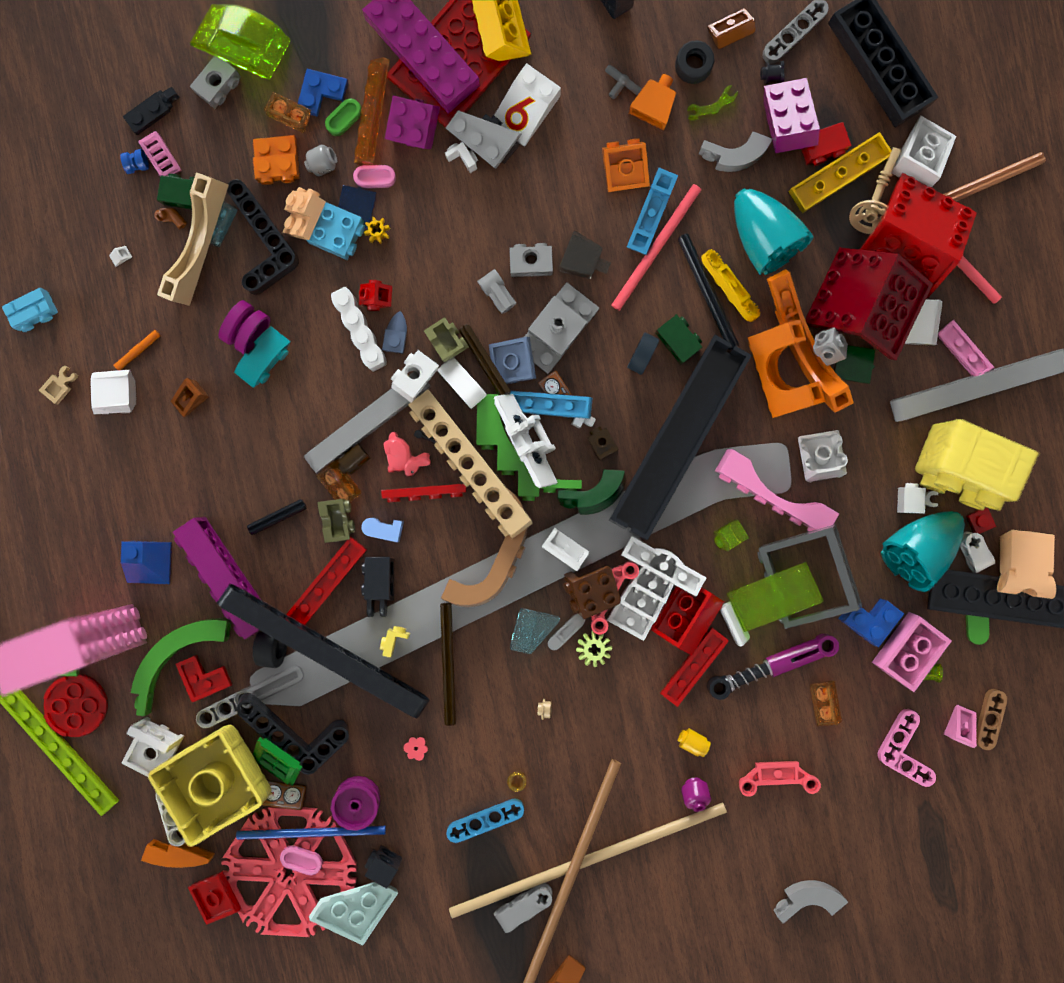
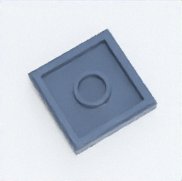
[489,337,536,384]

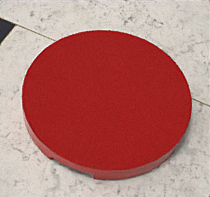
[43,674,108,737]

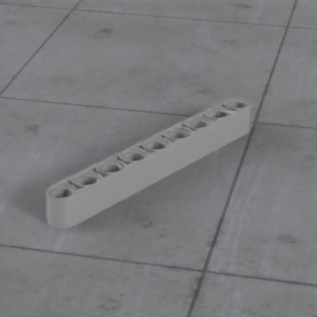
[890,348,1064,422]

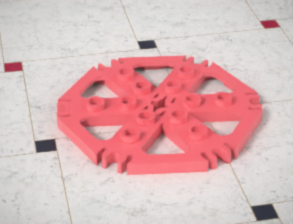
[221,806,357,937]

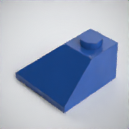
[121,541,172,584]

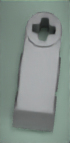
[494,883,552,933]

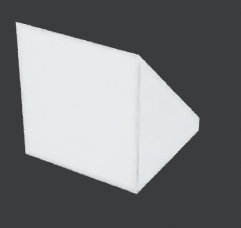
[109,246,132,267]

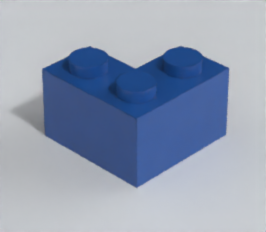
[838,599,904,647]

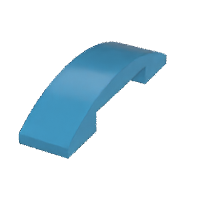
[627,168,678,255]

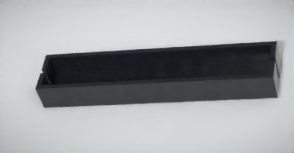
[609,335,752,541]

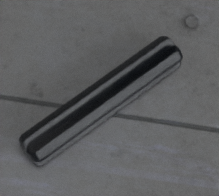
[247,499,307,535]

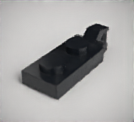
[123,87,180,135]

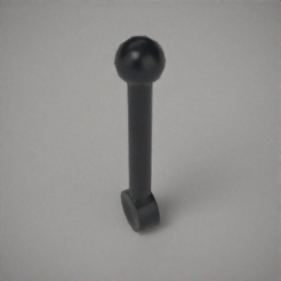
[414,430,455,452]

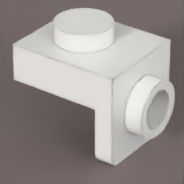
[445,142,478,173]

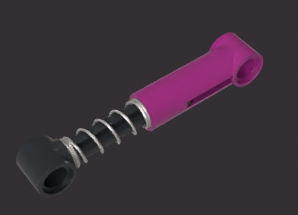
[707,633,839,700]

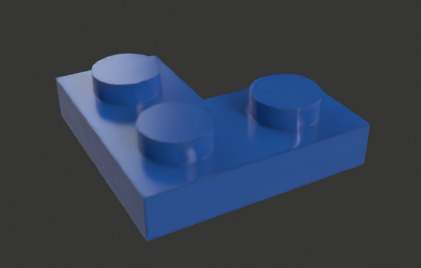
[297,69,348,116]

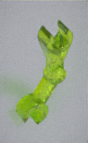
[687,85,738,120]

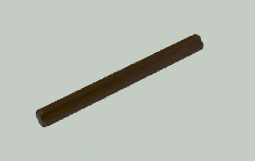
[440,602,456,726]

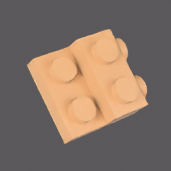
[282,187,326,240]

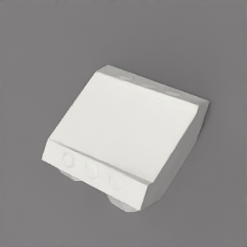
[905,299,943,346]
[91,370,136,414]
[798,430,848,483]

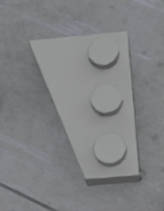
[446,111,522,168]

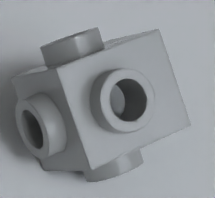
[813,327,848,366]

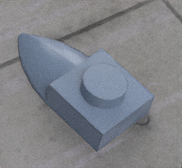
[382,311,407,354]

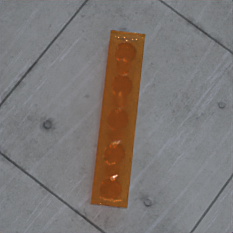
[354,57,390,165]

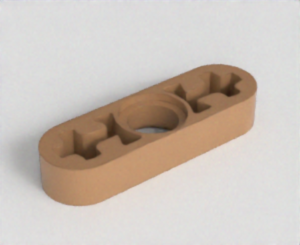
[976,689,1007,750]

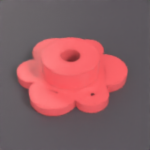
[404,737,428,761]

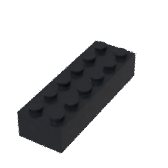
[828,0,939,128]

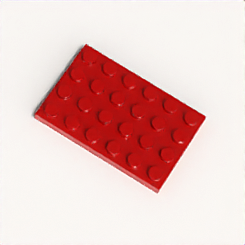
[386,0,531,128]

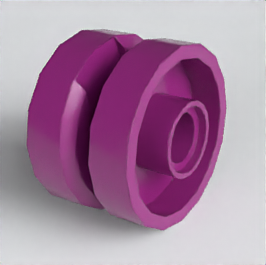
[218,300,270,354]
[331,776,381,831]

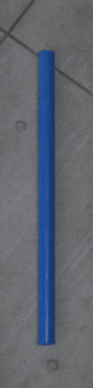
[236,826,386,840]

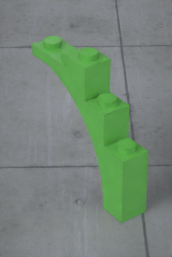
[476,394,582,501]

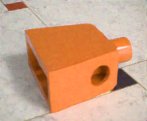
[629,74,676,131]

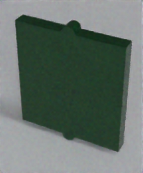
[834,345,875,384]

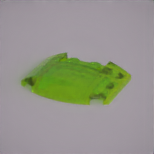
[190,4,290,80]

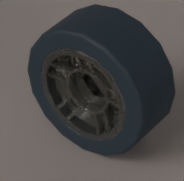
[627,332,659,375]

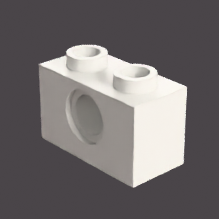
[391,350,439,403]

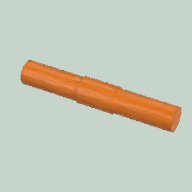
[114,330,161,371]

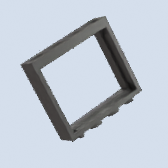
[758,524,862,629]

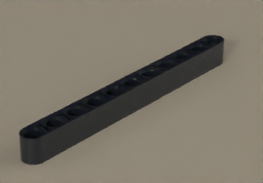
[217,584,430,718]

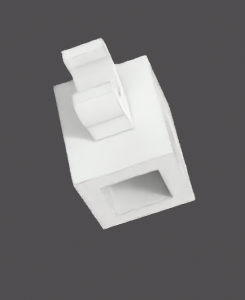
[897,483,938,513]

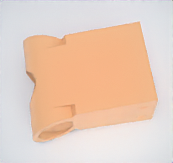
[997,530,1056,599]

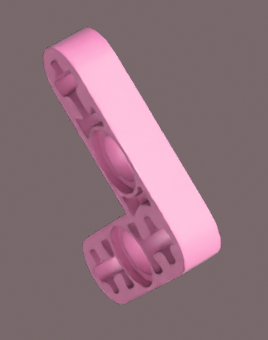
[878,709,936,787]

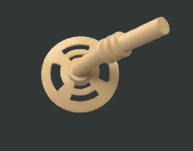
[849,147,901,234]

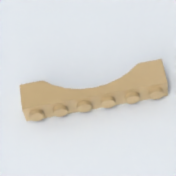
[157,173,229,306]

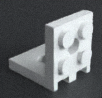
[122,717,184,777]

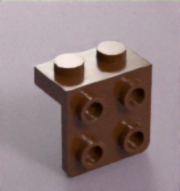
[564,566,621,619]

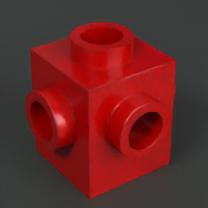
[359,280,392,312]

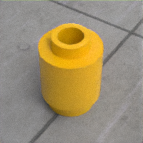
[678,728,711,757]

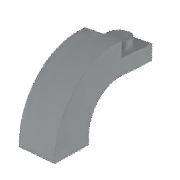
[699,132,772,172]
[774,880,848,924]

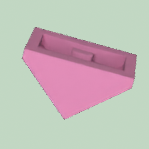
[944,705,976,748]

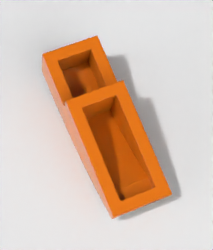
[141,839,215,868]

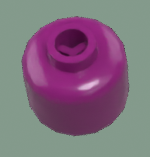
[681,778,711,812]

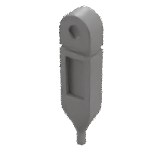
[548,613,586,650]

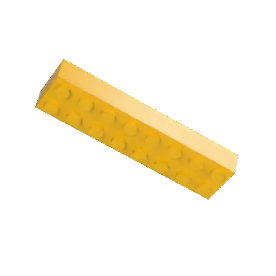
[788,132,892,213]

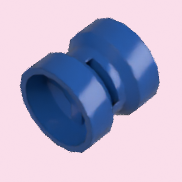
[120,149,149,174]

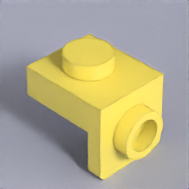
[380,626,410,658]

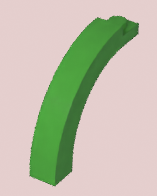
[131,618,232,716]

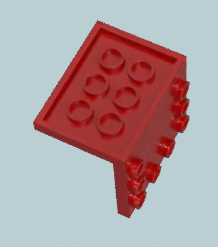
[859,173,977,299]

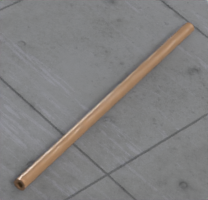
[523,759,621,983]

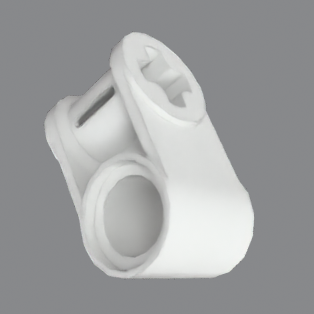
[960,532,995,573]

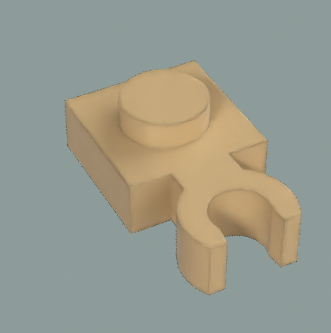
[39,366,78,405]

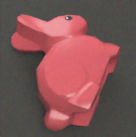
[383,432,431,477]

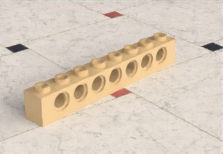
[408,389,533,539]

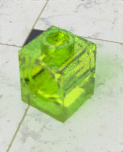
[713,520,749,551]

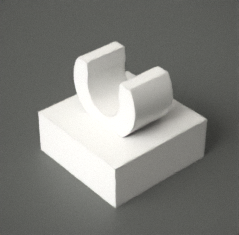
[571,417,596,428]

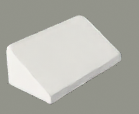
[720,601,750,647]

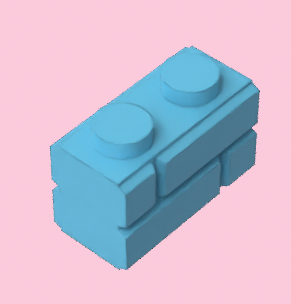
[2,288,58,332]

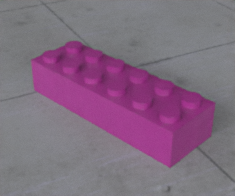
[362,0,480,114]
[173,517,261,640]

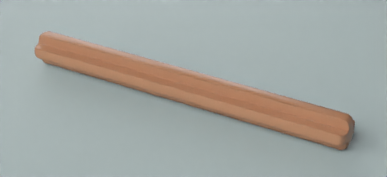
[943,152,1046,201]

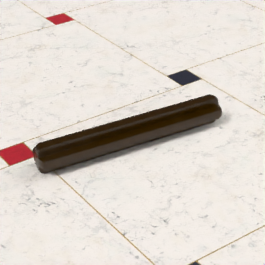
[459,324,510,395]

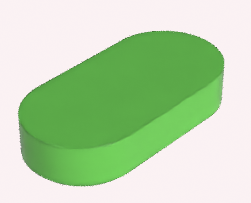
[325,99,362,136]
[966,615,989,644]

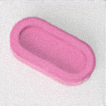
[353,165,396,188]
[280,845,323,875]

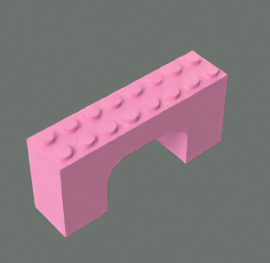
[0,604,147,695]

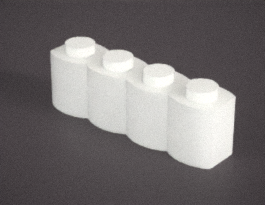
[331,287,387,372]

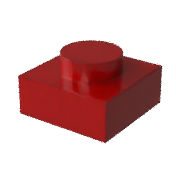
[966,507,996,534]

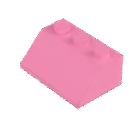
[872,612,951,692]

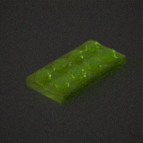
[727,562,823,632]

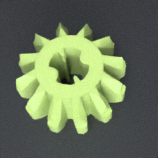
[576,631,612,667]

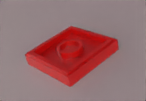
[188,871,242,925]

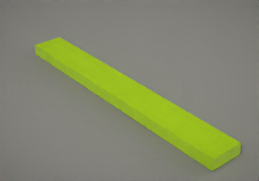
[0,689,119,816]

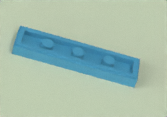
[510,391,593,419]

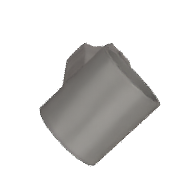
[477,269,516,314]

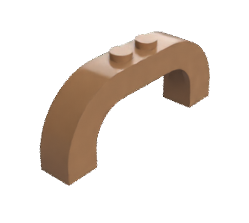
[441,488,527,607]

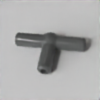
[605,65,642,100]

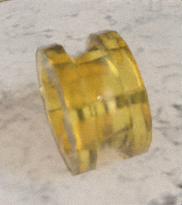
[508,771,527,792]

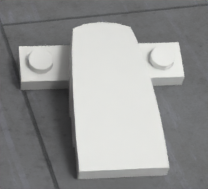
[607,536,706,641]

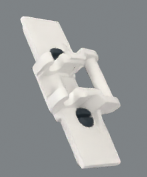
[494,394,558,488]

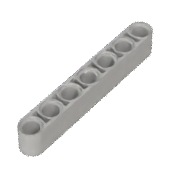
[304,371,431,474]

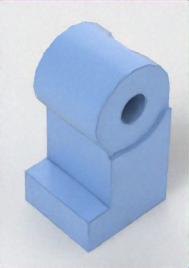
[362,518,404,542]

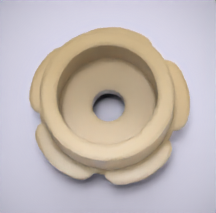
[538,699,552,720]

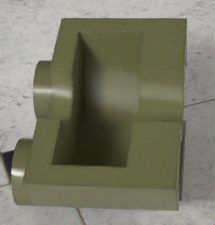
[424,317,469,363]
[317,498,355,543]

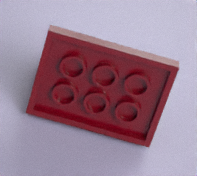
[805,247,933,361]

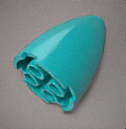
[734,188,814,275]
[880,511,965,592]

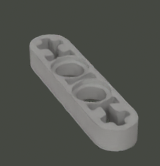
[762,0,829,64]

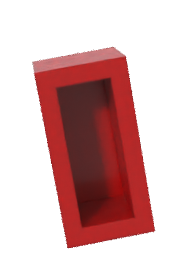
[801,122,851,166]

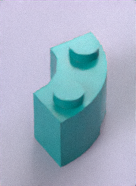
[234,326,291,388]

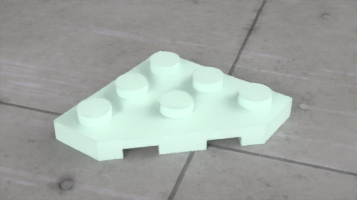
[309,882,398,945]

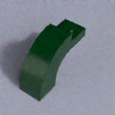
[558,469,626,515]

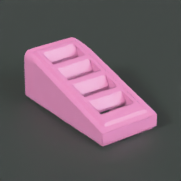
[139,131,182,176]

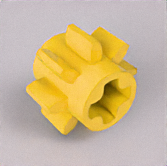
[364,217,390,244]

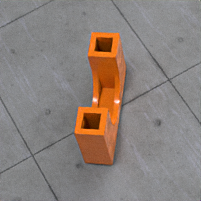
[748,320,826,418]

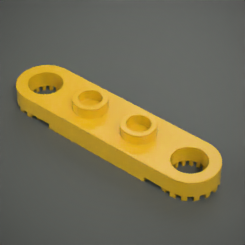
[702,249,760,322]

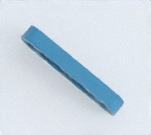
[446,799,524,843]

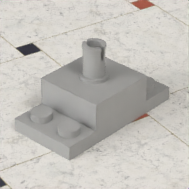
[524,282,600,374]

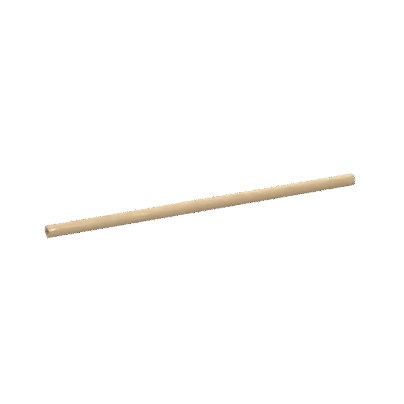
[449,802,727,918]

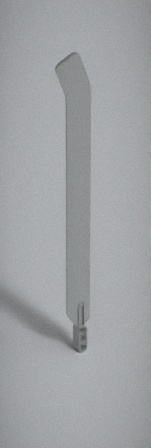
[196,443,791,728]

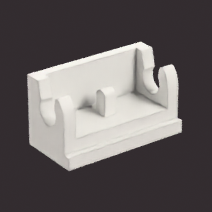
[541,528,589,571]

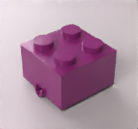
[385,96,440,149]

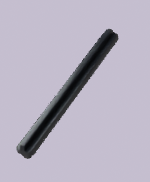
[678,234,739,350]

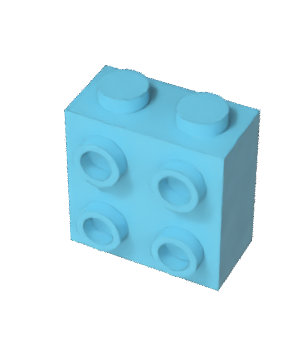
[306,202,365,260]

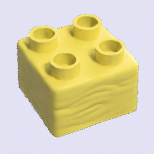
[915,420,1039,511]
[148,725,271,846]

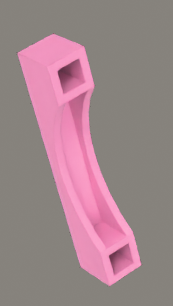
[715,449,839,532]

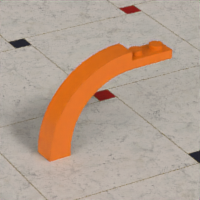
[767,269,854,413]

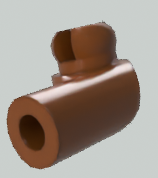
[154,208,187,230]

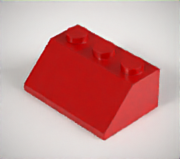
[650,586,725,656]

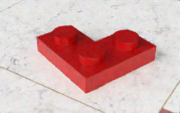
[175,655,232,702]

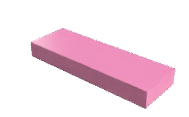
[938,320,994,376]

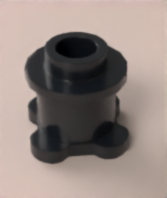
[760,61,785,85]

